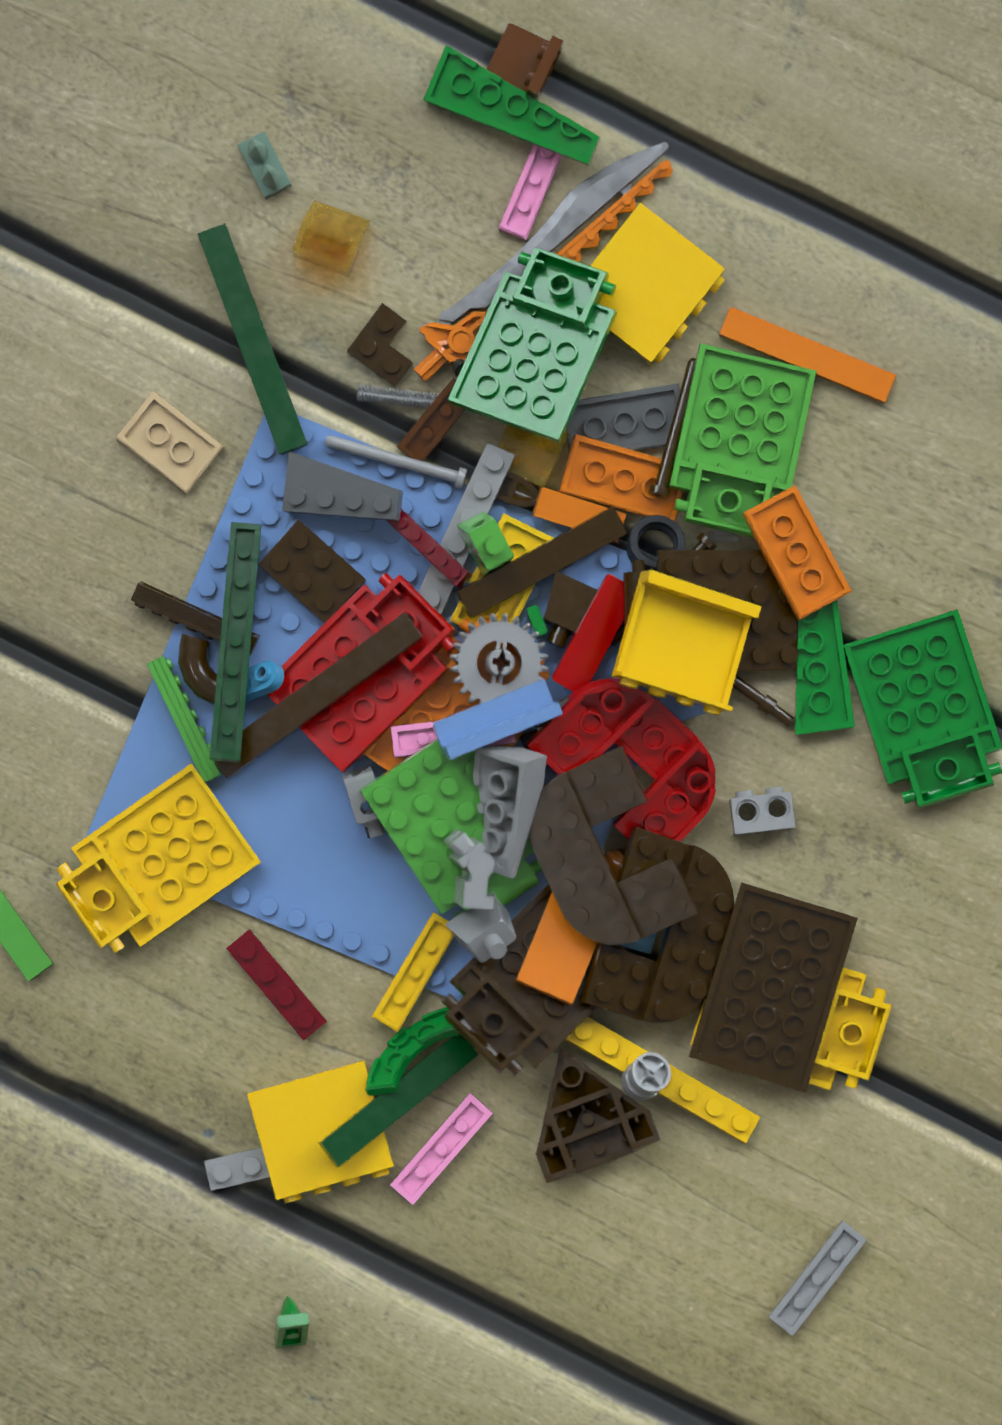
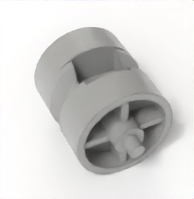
[622,1052,671,1101]

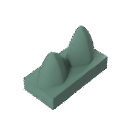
[238,132,292,199]

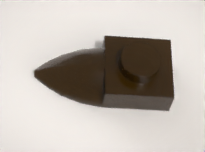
[496,471,539,507]

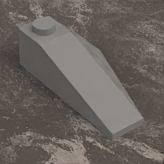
[473,745,547,878]

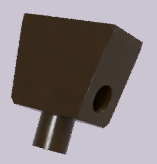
[543,572,598,649]

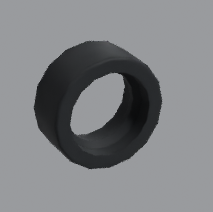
[626,515,686,571]

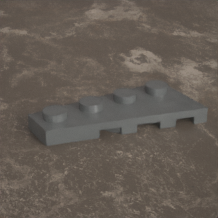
[282,451,403,521]

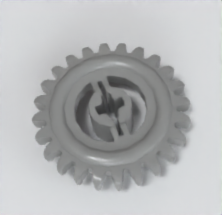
[449,613,549,704]

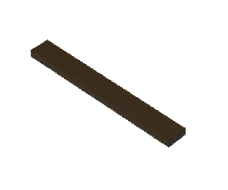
[215,612,424,779]

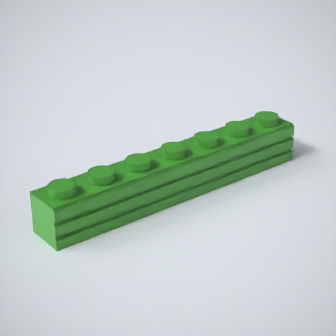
[147,656,222,783]

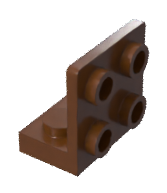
[486,23,563,100]

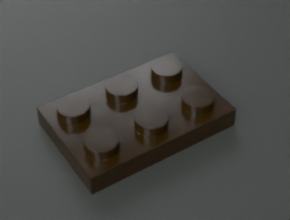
[258,519,366,623]

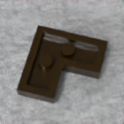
[347,303,413,387]

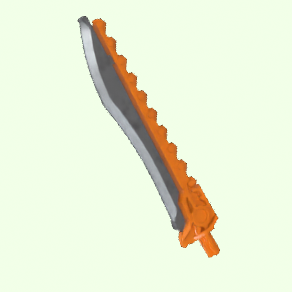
[413,142,673,382]

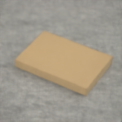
[116,391,224,494]

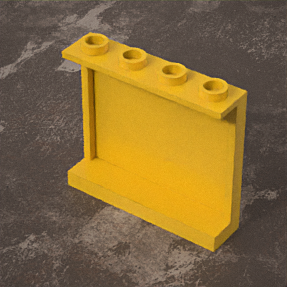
[590,203,725,366]
[612,570,761,716]
[247,1060,394,1203]

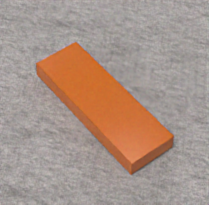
[532,487,626,543]

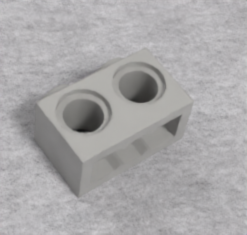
[729,787,795,835]

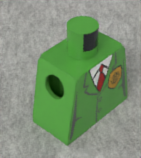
[457,511,514,576]

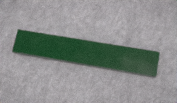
[319,1033,478,1167]

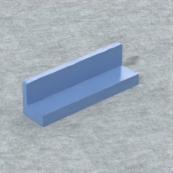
[433,679,563,759]

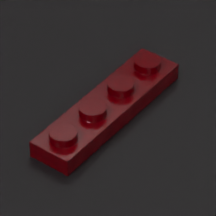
[226,929,327,1041]

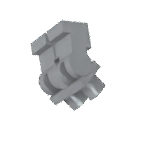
[444,829,494,909]

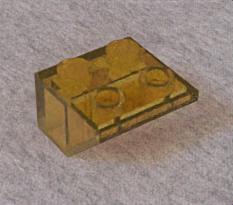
[292,200,370,277]

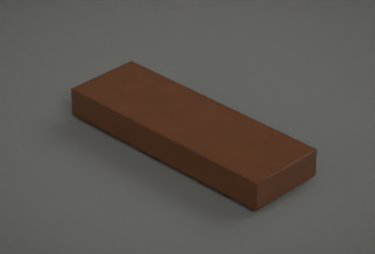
[397,377,465,461]

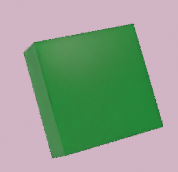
[526,605,547,639]

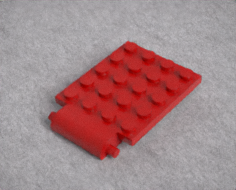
[267,573,456,773]

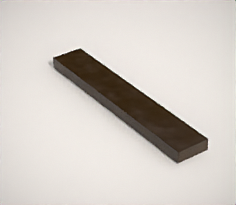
[455,507,627,618]

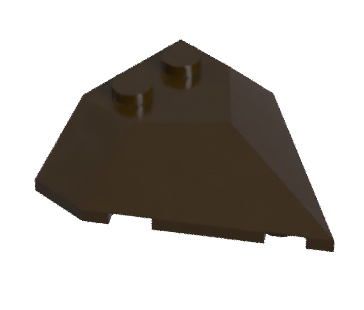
[536,1047,661,1183]

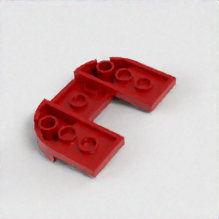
[527,678,716,842]

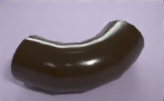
[178,634,217,705]

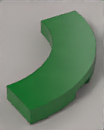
[365,1007,459,1096]

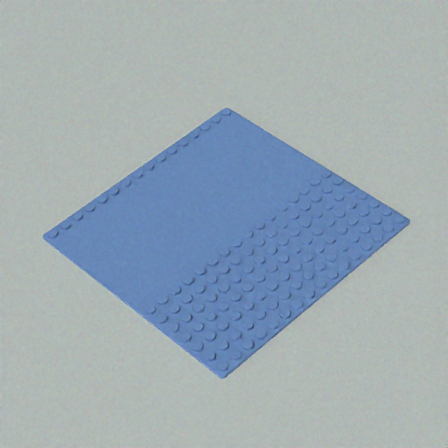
[86,414,638,1002]

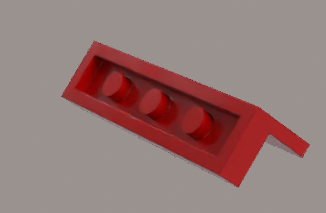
[551,574,624,694]

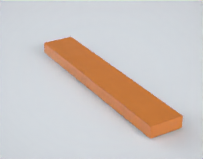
[719,307,896,404]

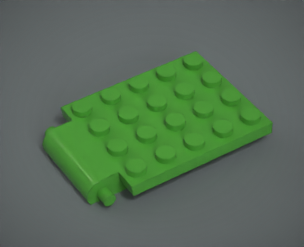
[668,344,816,538]
[360,739,542,918]

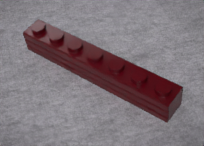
[386,509,473,589]

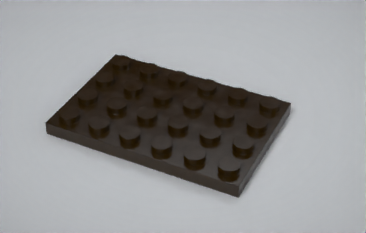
[688,882,858,1093]

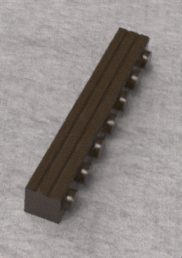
[131,581,261,655]

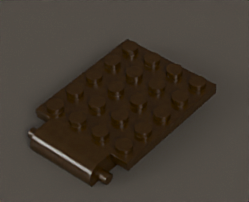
[623,550,798,671]
[442,884,628,1076]

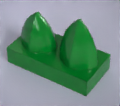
[274,1296,309,1348]

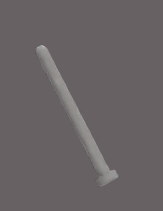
[325,436,467,489]

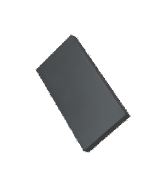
[565,383,680,451]

